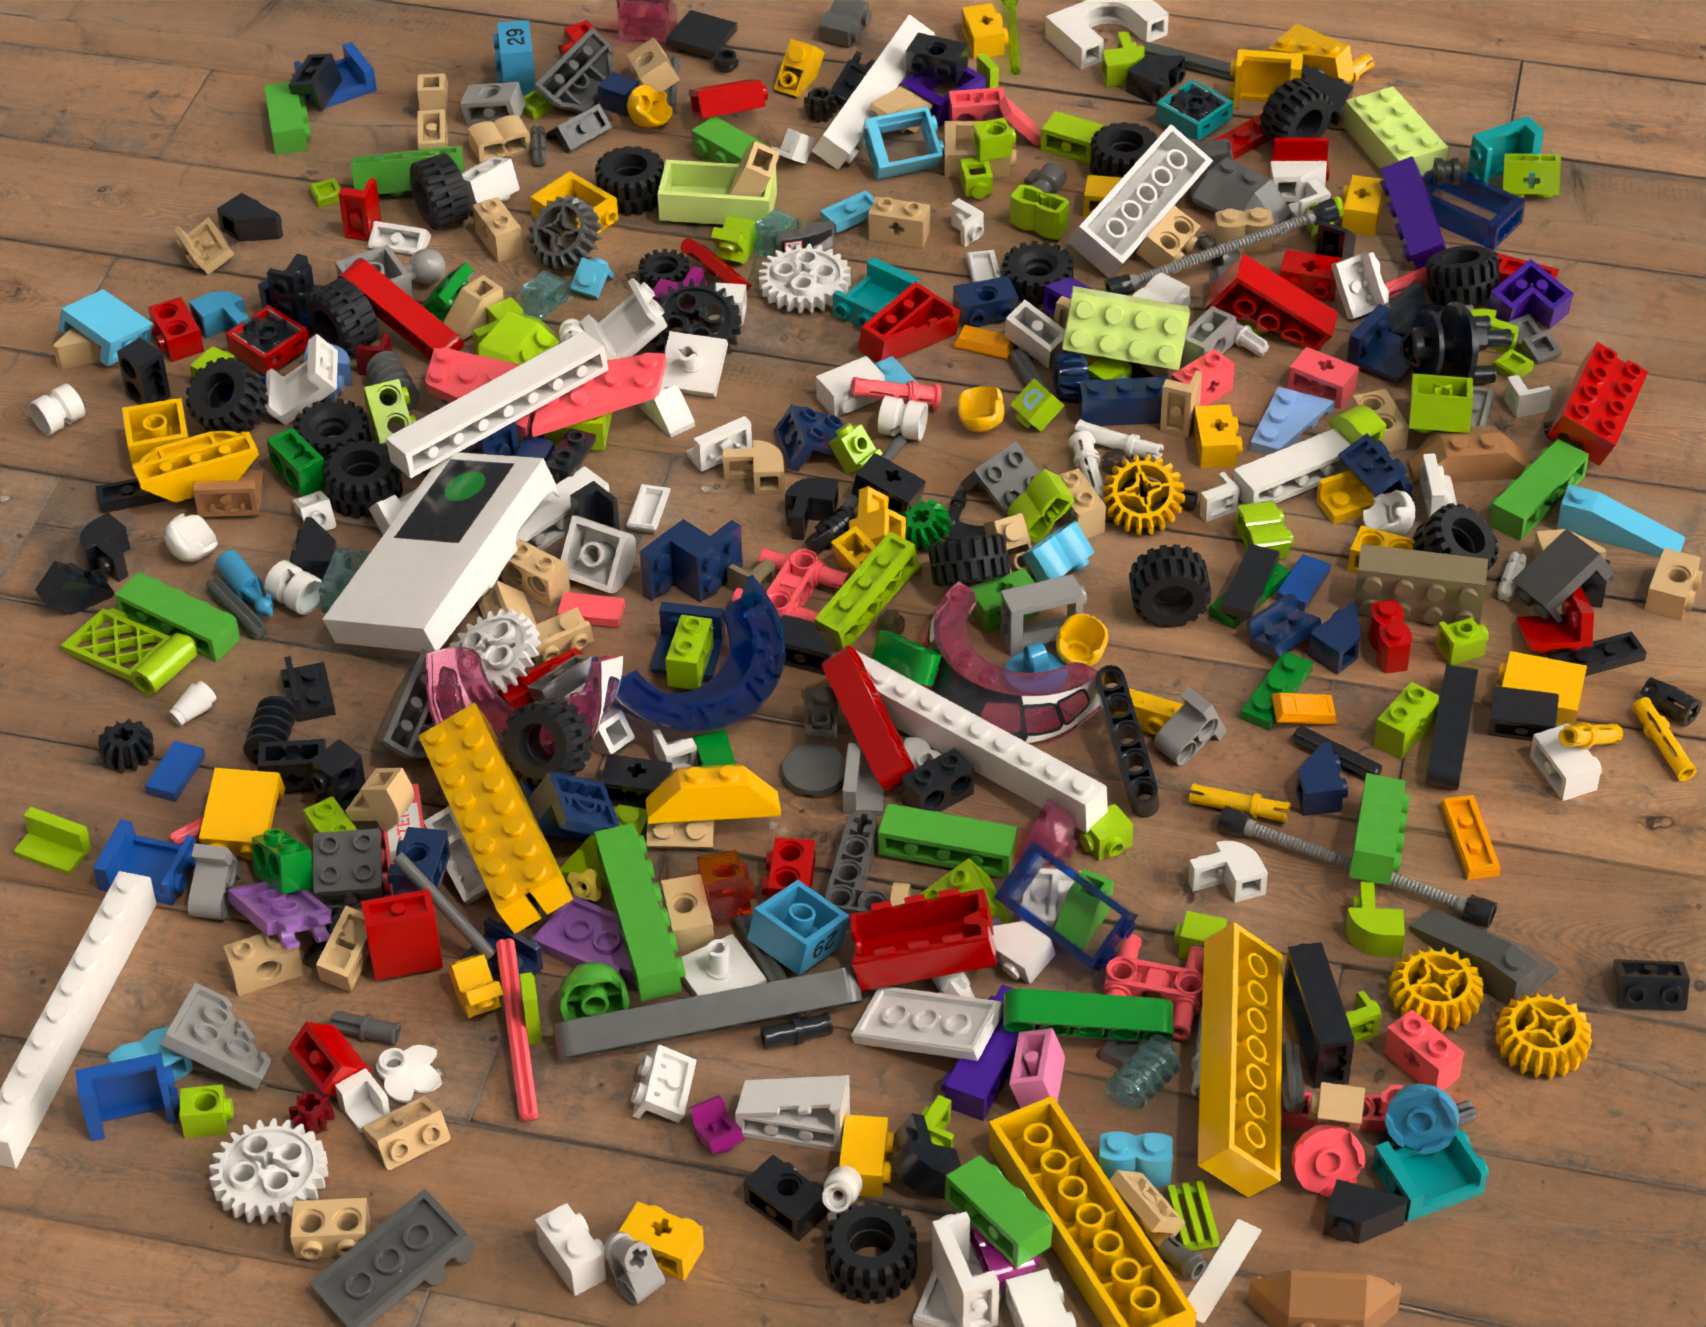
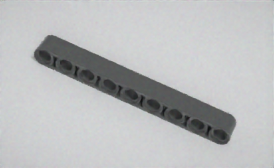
[552,967,863,1060]

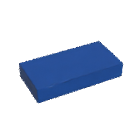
[1276,554,1331,610]
[145,741,205,801]

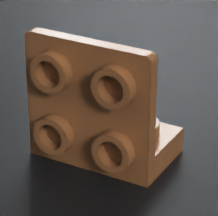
[193,470,264,517]

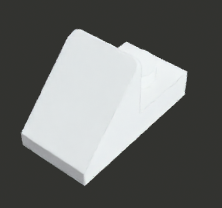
[638,385,695,438]

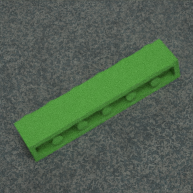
[594,823,686,1002]

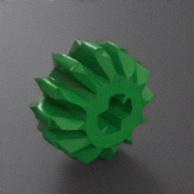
[901,498,952,551]

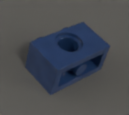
[953,276,1018,327]
[387,827,451,895]

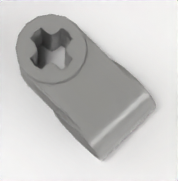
[604,1231,665,1306]

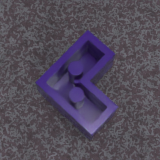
[1487,259,1574,329]

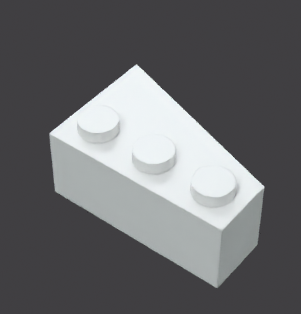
[735,1075,850,1153]

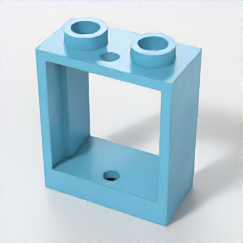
[862,106,945,180]

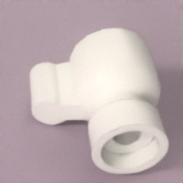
[822,1166,862,1222]

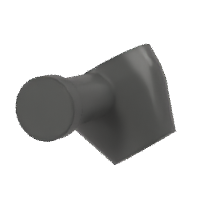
[1196,234,1240,270]

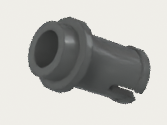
[1158,1236,1206,1280]

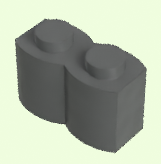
[819,0,872,47]

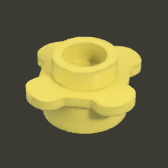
[567,868,602,902]

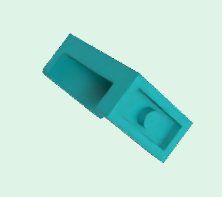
[1466,116,1544,193]
[832,257,919,328]
[1372,1128,1489,1222]

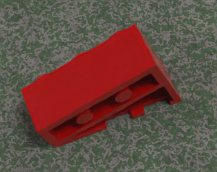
[858,281,961,363]

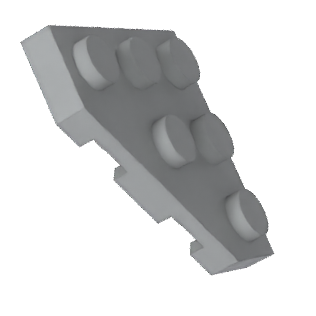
[161,983,271,1090]

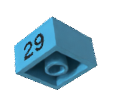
[493,20,536,96]
[747,880,849,975]

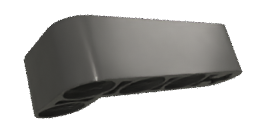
[825,810,889,931]

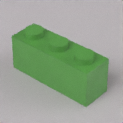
[264,81,311,155]
[692,116,773,164]
[945,1155,1053,1268]

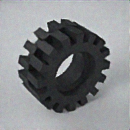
[638,248,690,291]

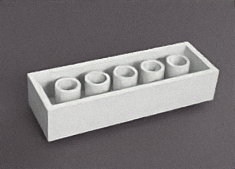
[1067,124,1213,278]

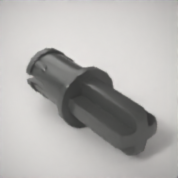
[330,1011,401,1045]

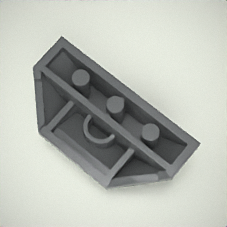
[533,27,613,114]
[1188,157,1292,225]
[376,649,461,760]

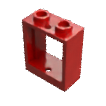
[689,79,768,118]

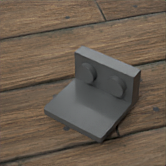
[960,441,1040,517]
[313,828,386,911]

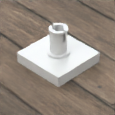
[661,331,728,398]
[680,934,767,997]

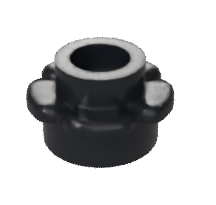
[713,49,739,73]

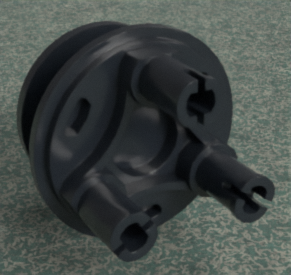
[1400,302,1512,383]

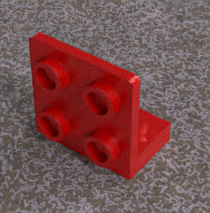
[1516,586,1594,653]

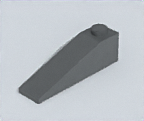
[1408,908,1559,1006]

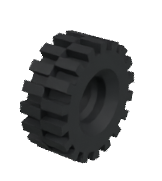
[1002,241,1074,308]
[293,398,371,462]

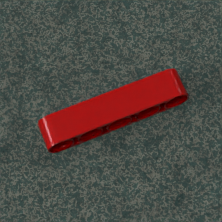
[338,258,464,360]
[822,645,915,792]

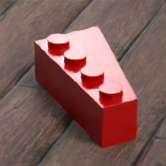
[1205,254,1339,351]

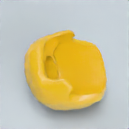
[627,85,673,128]
[957,386,1005,432]
[1056,613,1109,668]

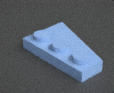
[1250,387,1335,455]

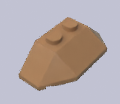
[1408,425,1531,486]
[1248,1270,1401,1327]

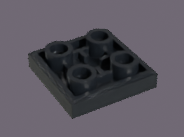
[666,10,737,59]

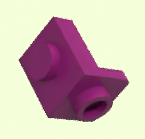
[689,1095,744,1154]

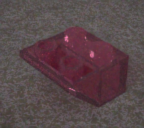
[617,0,677,44]

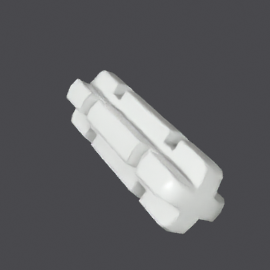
[1496,552,1527,602]

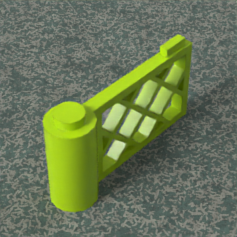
[61,607,197,697]

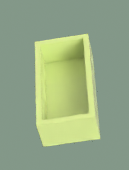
[1343,87,1448,180]
[658,160,777,227]
[1062,286,1190,370]

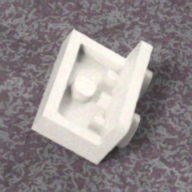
[1331,252,1389,320]

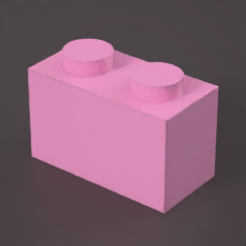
[1009,1028,1066,1108]

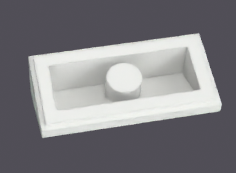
[367,221,431,255]

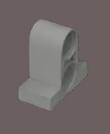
[1154,686,1228,766]
[188,843,244,920]

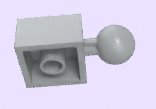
[335,244,446,299]

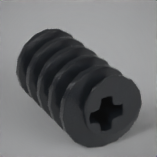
[243,696,298,766]

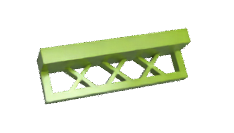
[814,532,920,651]

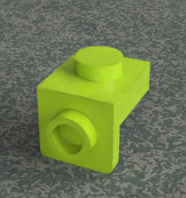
[921,1095,954,1148]

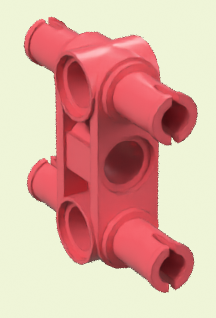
[732,548,851,632]
[1102,934,1204,1040]

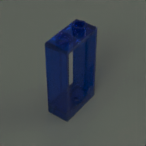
[1422,168,1526,250]
[994,841,1138,971]

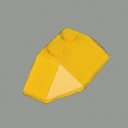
[132,431,259,502]
[645,764,781,824]

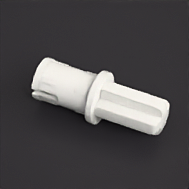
[1234,321,1269,356]

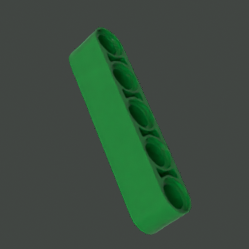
[1004,988,1174,1043]

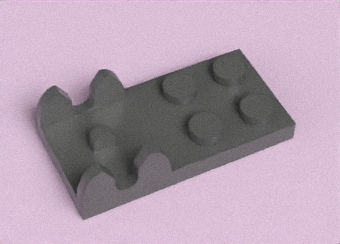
[309,1189,473,1327]

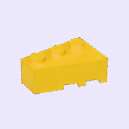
[1267,23,1354,81]

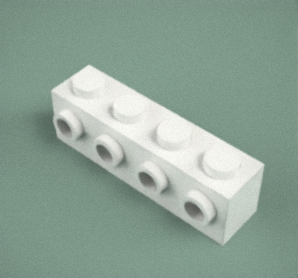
[1233,428,1351,504]

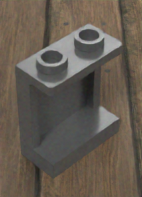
[1512,528,1615,624]

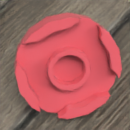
[1291,1123,1366,1197]

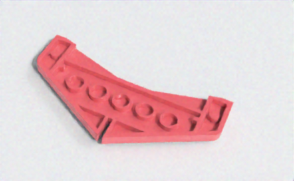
[425,348,667,437]

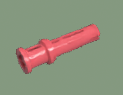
[850,377,942,410]

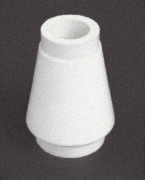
[168,681,217,727]

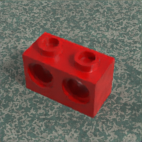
[148,297,204,362]
[762,837,816,899]

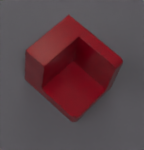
[355,333,392,376]

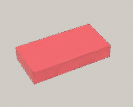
[998,96,1041,147]
[557,592,625,628]

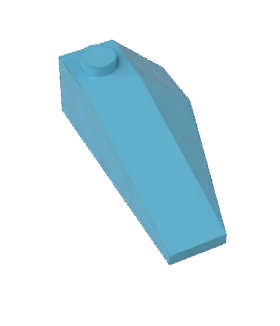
[1557,485,1685,557]

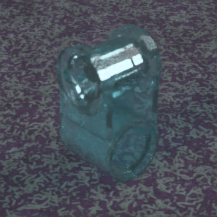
[754,208,802,257]
[520,271,571,319]

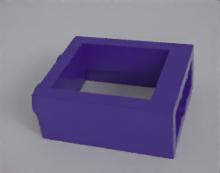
[902,67,986,127]

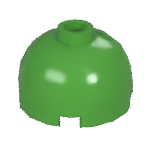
[559,962,630,1021]

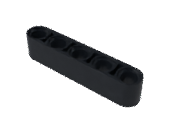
[1425,664,1478,790]
[1096,665,1160,818]

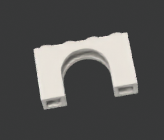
[1045,0,1169,70]

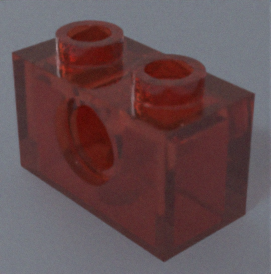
[696,849,756,920]

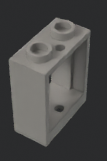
[1000,574,1087,657]

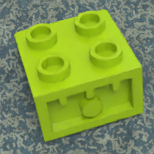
[919,858,1013,924]

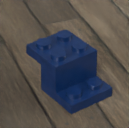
[639,519,743,602]
[517,771,620,842]

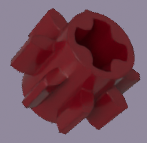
[289,1090,335,1134]

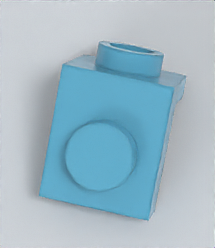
[570,257,615,300]

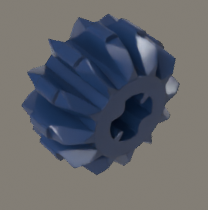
[1051,350,1090,399]

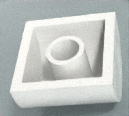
[561,515,636,593]

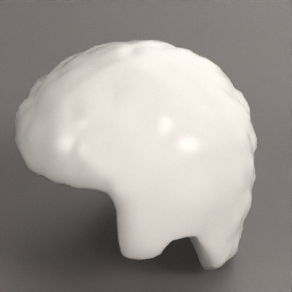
[1363,490,1415,536]
[164,513,218,562]

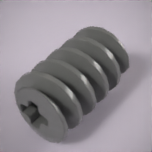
[366,351,419,411]

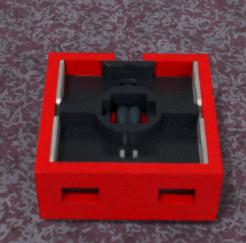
[225,305,309,375]

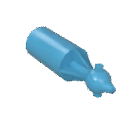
[215,550,273,618]

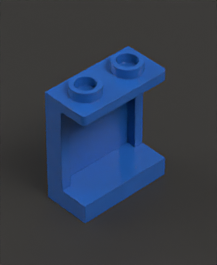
[292,42,377,109]
[93,819,196,906]
[75,1053,180,1141]

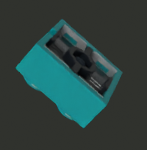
[1156,79,1234,141]

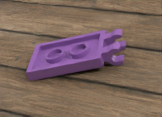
[227,882,331,949]
[532,895,637,988]

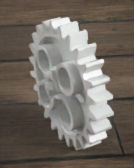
[759,244,851,313]
[450,608,541,701]
[209,1118,329,1224]

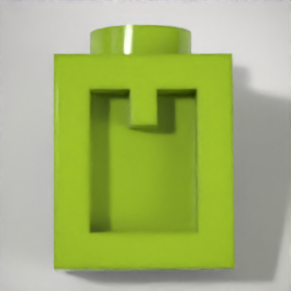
[1345,990,1382,1044]

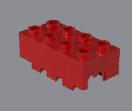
[1547,342,1649,466]
[849,888,997,991]

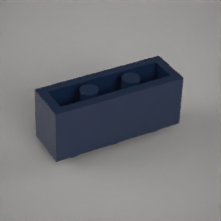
[1079,377,1169,426]

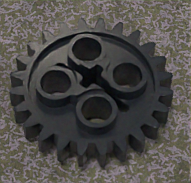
[651,279,742,354]

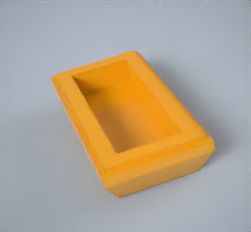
[953,325,1016,360]
[1271,693,1337,725]

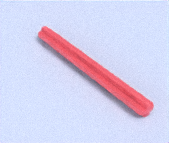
[496,938,538,1122]

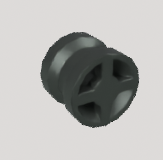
[1433,157,1460,186]

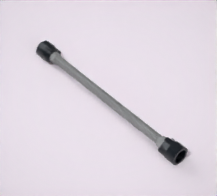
[1105,198,1340,295]
[1217,805,1498,928]

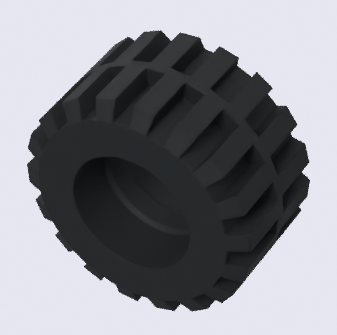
[1259,78,1333,142]
[1090,122,1158,178]
[595,146,664,215]
[410,153,470,230]
[1425,246,1500,305]
[306,278,379,356]
[185,357,268,433]
[323,440,403,518]
[1412,503,1499,570]
[928,533,1010,586]
[1129,544,1212,628]
[501,698,593,785]
[824,1201,917,1303]

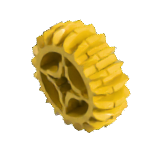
[1102,454,1185,535]
[1389,946,1483,1033]
[1495,991,1592,1080]

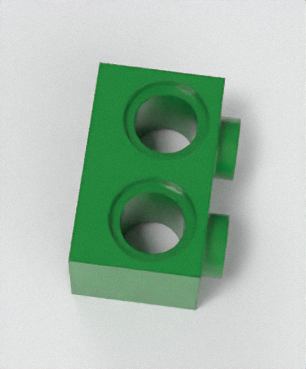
[266,427,326,497]
[252,829,313,894]

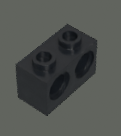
[117,337,171,405]
[309,739,366,815]
[901,748,974,812]

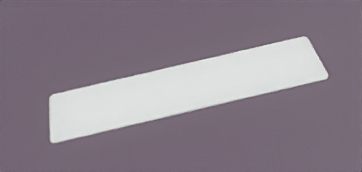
[1187,1219,1262,1323]

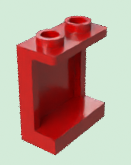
[361,889,443,981]

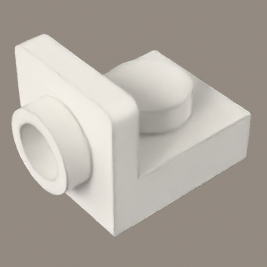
[951,198,984,247]
[1200,472,1240,522]
[292,491,336,531]

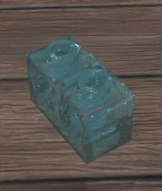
[319,547,371,613]

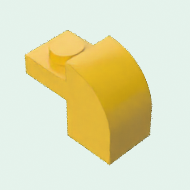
[849,486,906,546]
[446,954,503,1018]

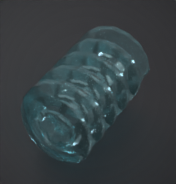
[1106,1034,1181,1109]

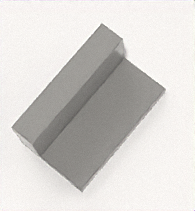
[843,743,885,816]

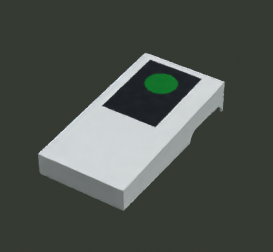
[323,453,561,652]

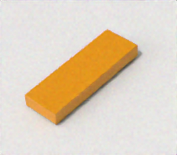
[1440,795,1501,880]

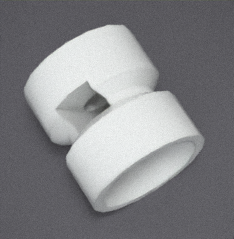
[28,383,85,436]
[878,396,928,441]
[264,560,324,615]

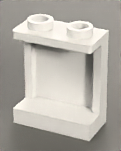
[580,278,668,360]
[265,334,338,425]
[932,1212,999,1327]

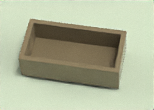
[1354,544,1488,625]

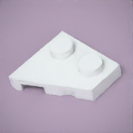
[1020,867,1081,930]

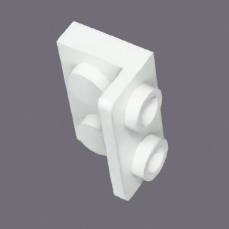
[687,416,752,472]
[1419,454,1457,518]
[631,1044,697,1123]

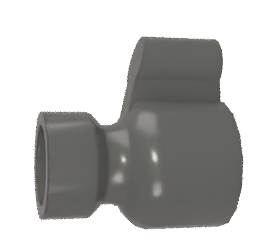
[1024,162,1067,194]

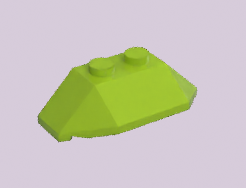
[476,310,560,365]

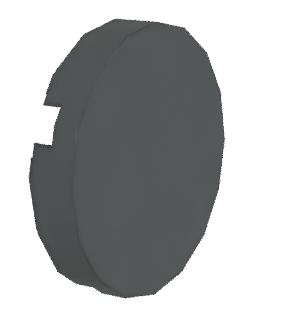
[783,743,846,798]

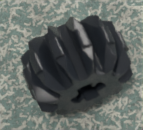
[98,718,155,773]

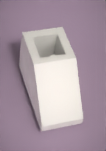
[1270,161,1327,202]
[992,921,1056,984]

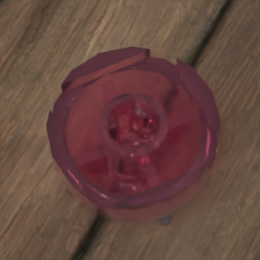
[1017,799,1078,867]

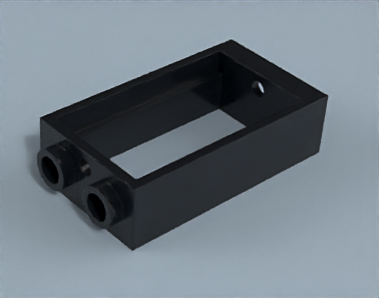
[1283,942,1355,1089]

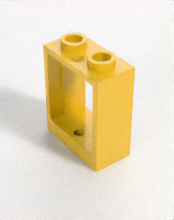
[530,171,618,234]

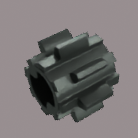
[804,87,837,123]

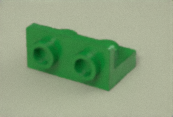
[422,262,473,322]

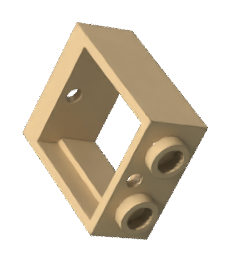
[945,121,1016,177]

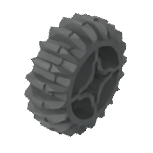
[527,195,602,272]

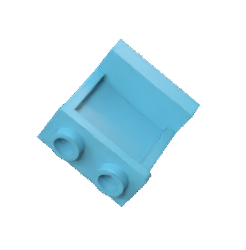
[59,289,153,366]

